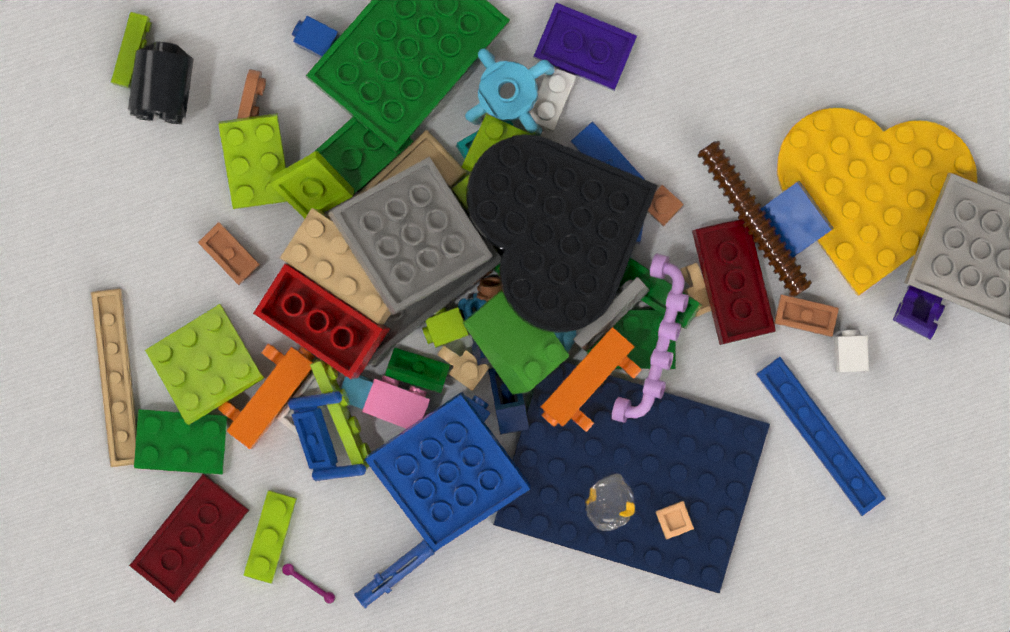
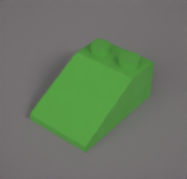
[462,289,570,394]

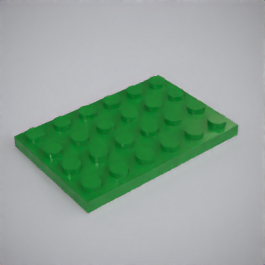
[306,0,510,153]

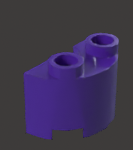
[893,285,945,340]

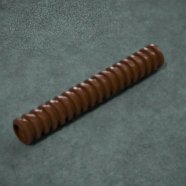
[697,141,812,297]

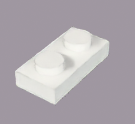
[530,68,576,132]

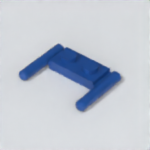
[288,391,366,481]

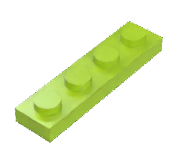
[310,358,371,470]

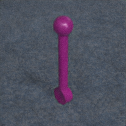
[282,564,335,604]

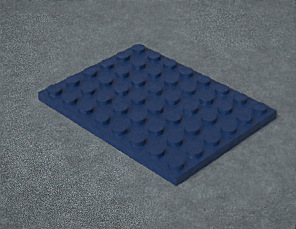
[493,362,770,593]

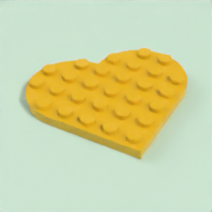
[776,108,977,296]

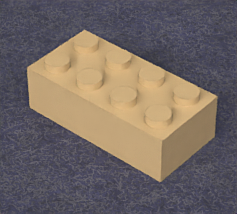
[280,208,391,324]

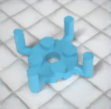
[465,49,555,136]

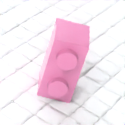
[362,375,431,429]

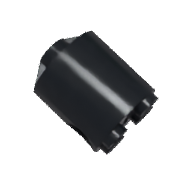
[128,42,194,125]

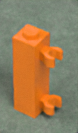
[541,327,642,432]
[218,344,315,449]

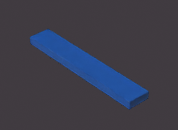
[756,357,886,516]

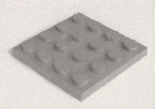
[329,157,493,315]
[904,173,1010,326]

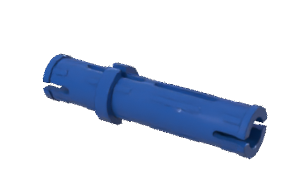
[354,539,435,609]

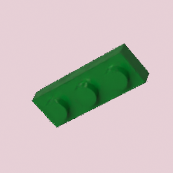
[619,257,702,329]

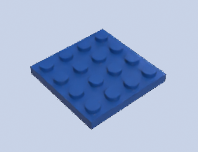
[365,392,531,552]

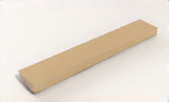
[91,289,137,467]

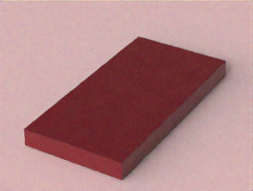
[692,219,776,345]
[129,473,249,603]

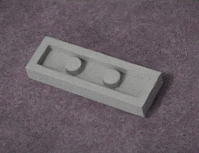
[573,277,650,352]

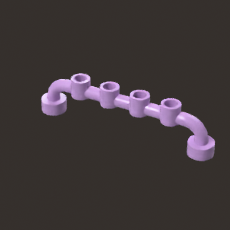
[612,253,689,423]

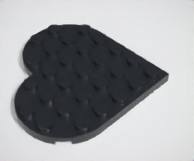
[466,135,658,333]

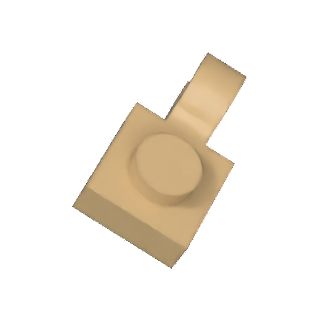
[680,263,711,317]
[437,345,489,391]

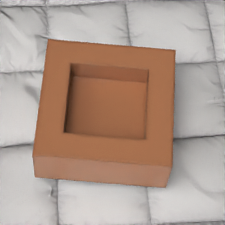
[648,185,684,227]

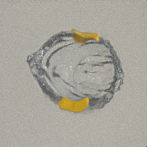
[585,473,635,531]

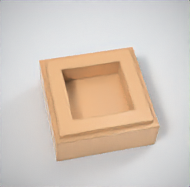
[655,501,694,540]

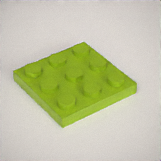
[145,304,264,425]

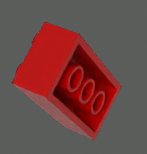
[253,263,390,379]

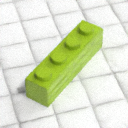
[111,12,152,89]

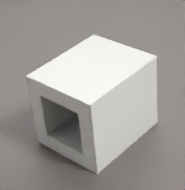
[834,330,869,372]

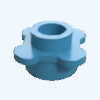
[458,293,486,321]

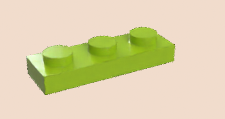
[243,490,297,584]

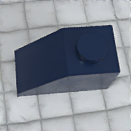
[488,368,529,435]

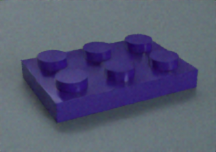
[533,2,637,91]

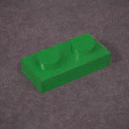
[385,347,450,393]

